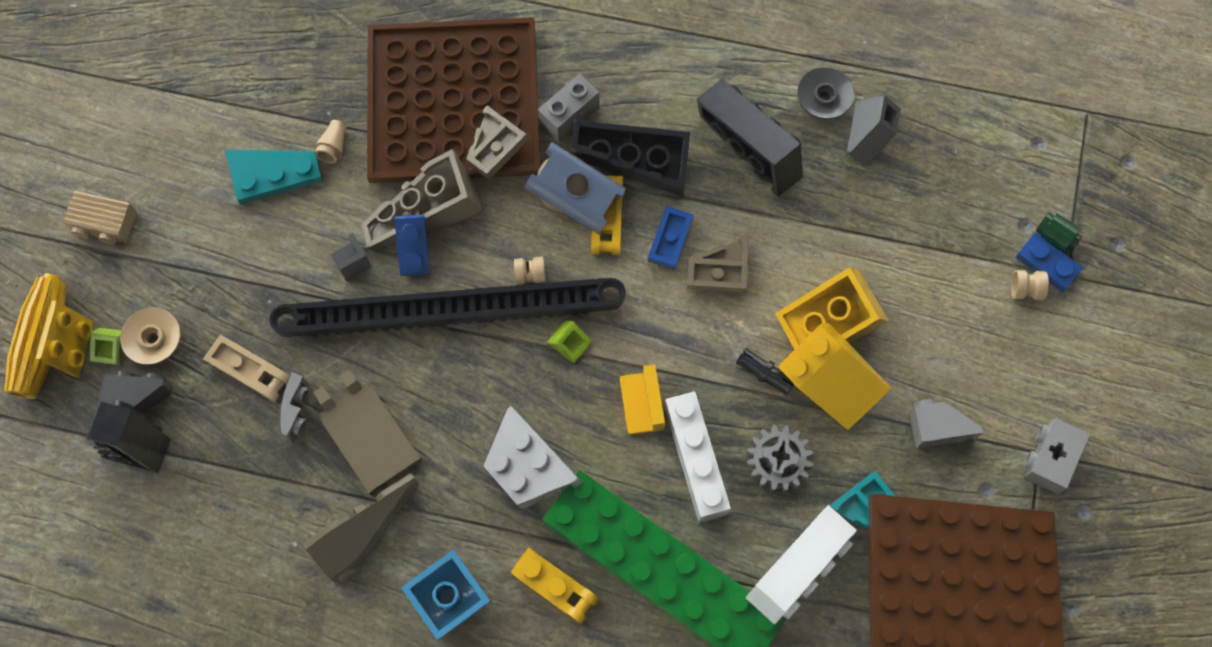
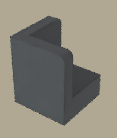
[331,232,372,282]

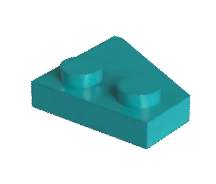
[830,471,896,530]

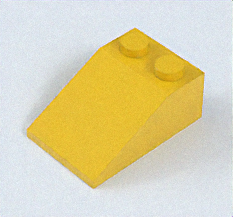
[775,267,889,349]
[778,323,892,430]

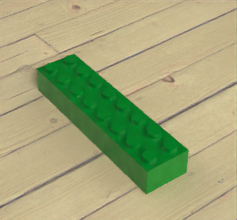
[542,469,787,647]

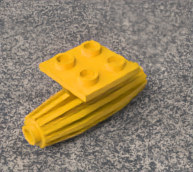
[4,273,94,399]

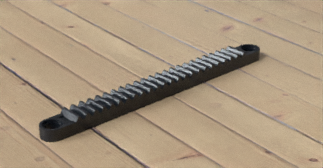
[269,278,626,337]

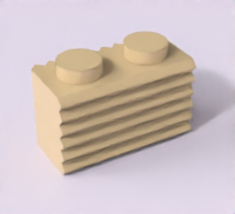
[63,191,138,245]

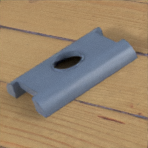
[524,142,626,234]

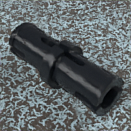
[736,347,794,396]

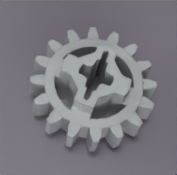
[746,425,813,493]

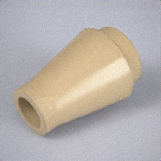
[314,120,347,164]

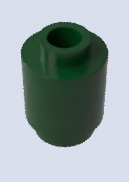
[1036,212,1083,253]

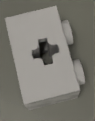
[538,73,600,143]
[1023,418,1090,495]

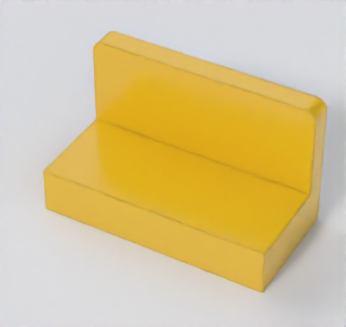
[620,365,665,435]

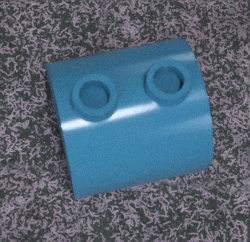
[401,549,491,641]

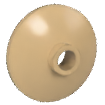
[120,307,181,365]

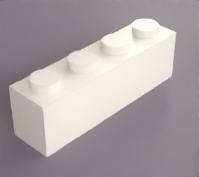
[665,391,731,523]
[745,505,857,625]

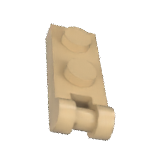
[203,335,290,403]

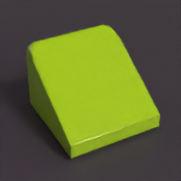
[547,321,593,363]
[90,328,123,365]

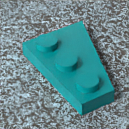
[225,150,323,204]

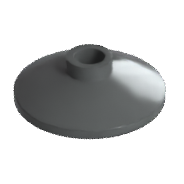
[797,67,854,120]

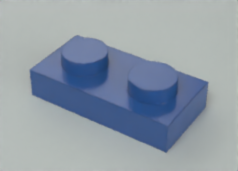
[647,206,694,270]
[394,214,431,276]
[1015,233,1083,293]

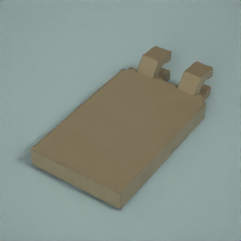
[313,369,422,495]

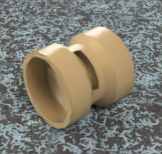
[514,256,546,285]
[1011,270,1049,301]

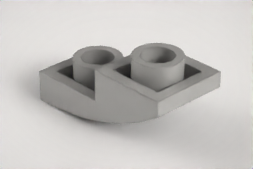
[280,372,309,443]

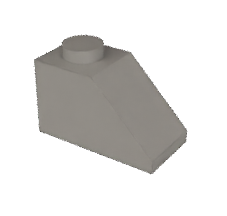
[908,399,983,448]

